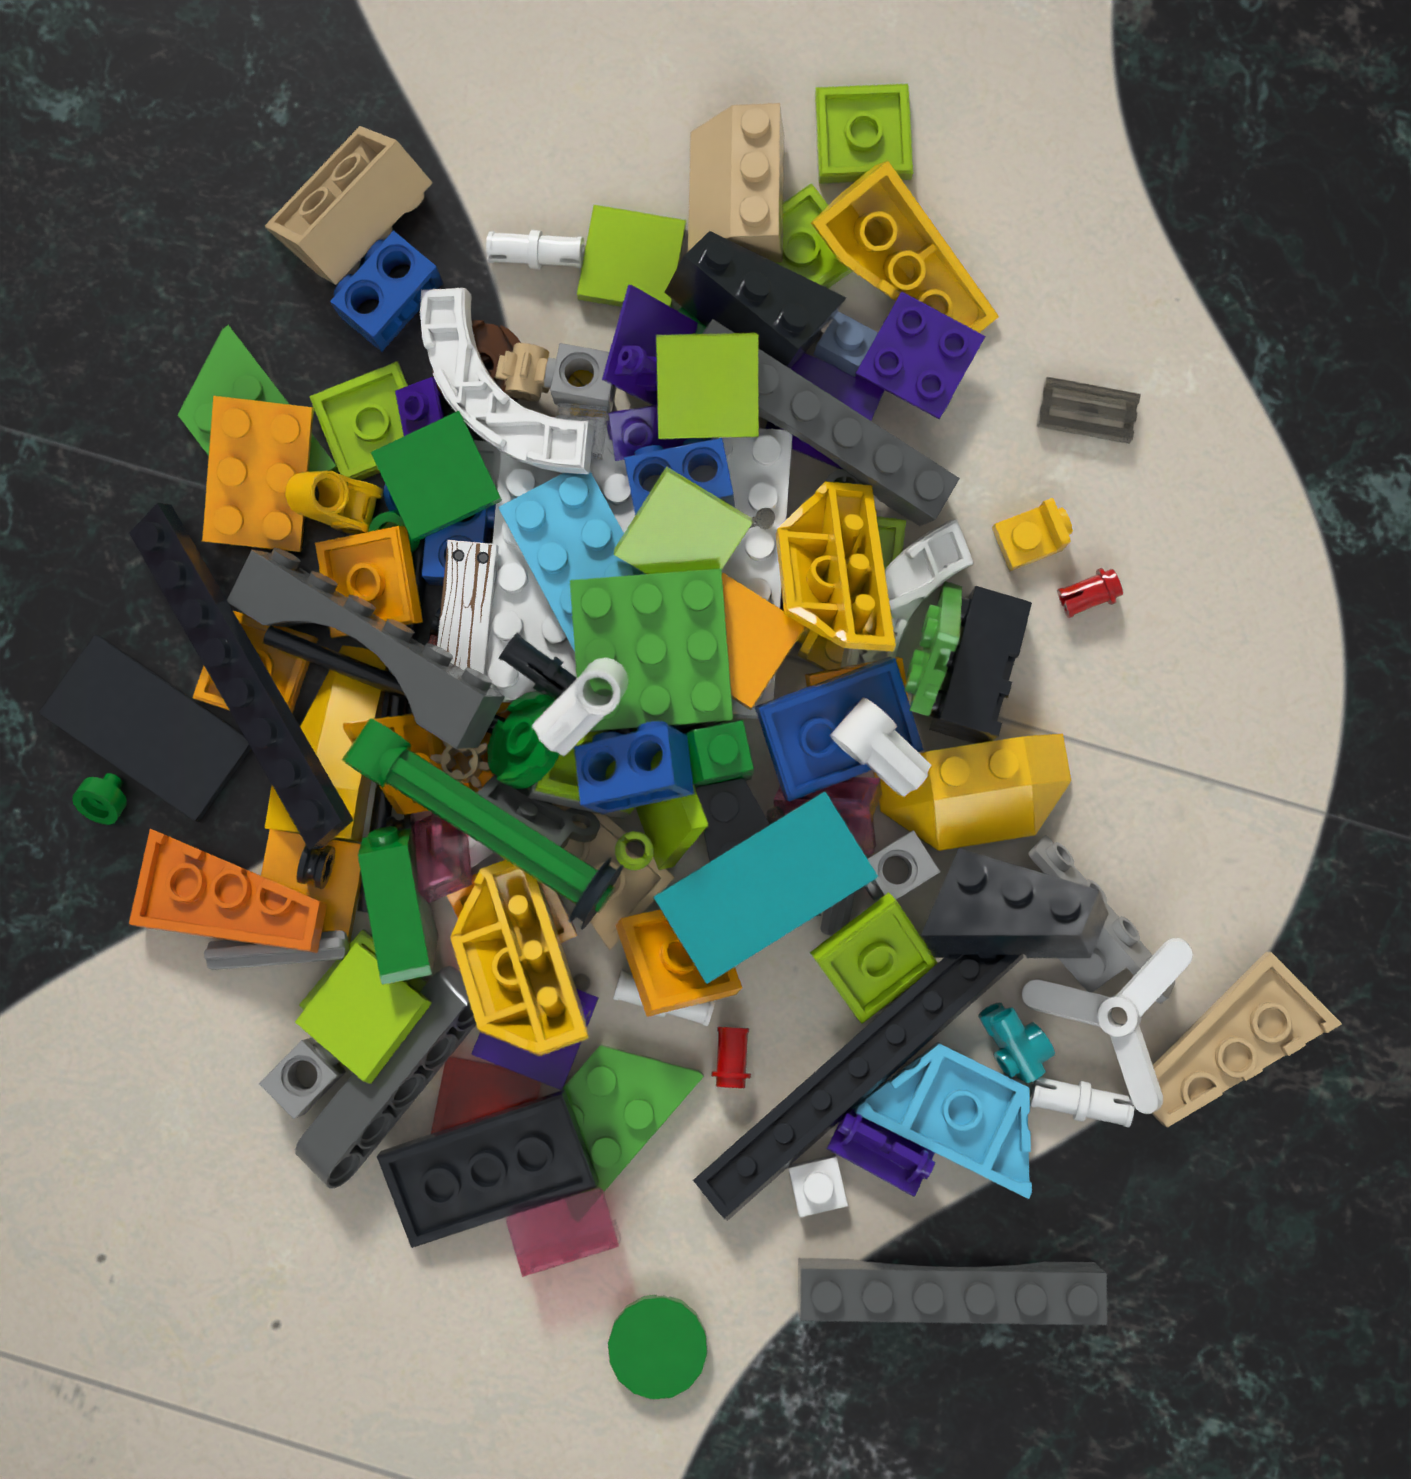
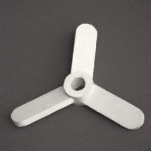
[1022,938,1193,1114]

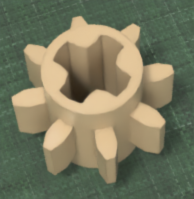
[495,343,550,401]
[430,741,490,790]

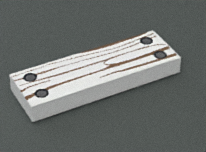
[437,540,499,675]

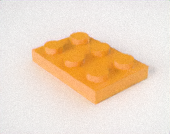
[202,396,314,552]

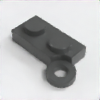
[477,775,600,848]

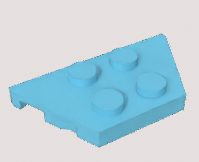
[854,1042,1032,1199]

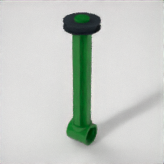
[342,718,623,930]

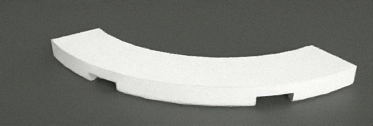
[420,288,594,474]
[841,519,974,668]

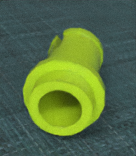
[615,831,654,870]

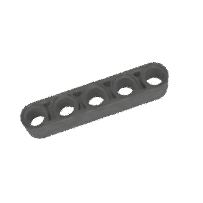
[295,966,476,1188]

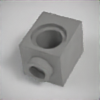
[544,343,617,414]
[864,830,940,901]
[259,1038,346,1119]

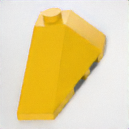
[811,161,999,333]
[265,645,389,842]

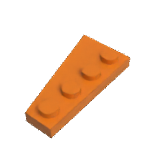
[129,829,327,953]

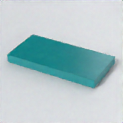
[653,791,878,984]

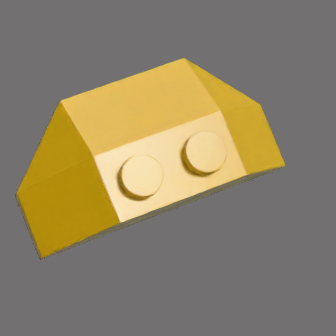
[775,481,896,651]
[873,734,1071,851]
[450,860,589,1056]

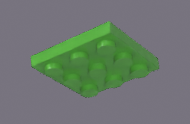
[570,569,733,732]

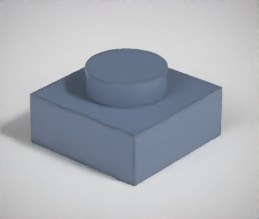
[813,311,878,377]

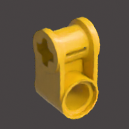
[285,471,384,535]

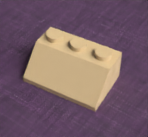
[688,103,784,262]
[265,126,433,285]

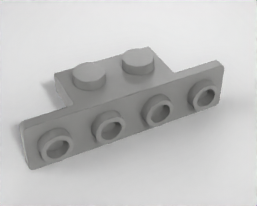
[1028,835,1176,1004]

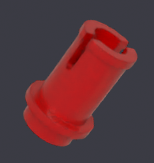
[1057,568,1123,618]
[711,1027,751,1088]

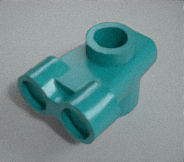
[978,1003,1055,1083]

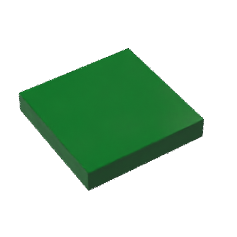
[371,411,502,543]

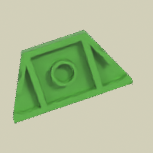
[178,325,339,473]
[904,581,962,716]
[563,1044,704,1222]

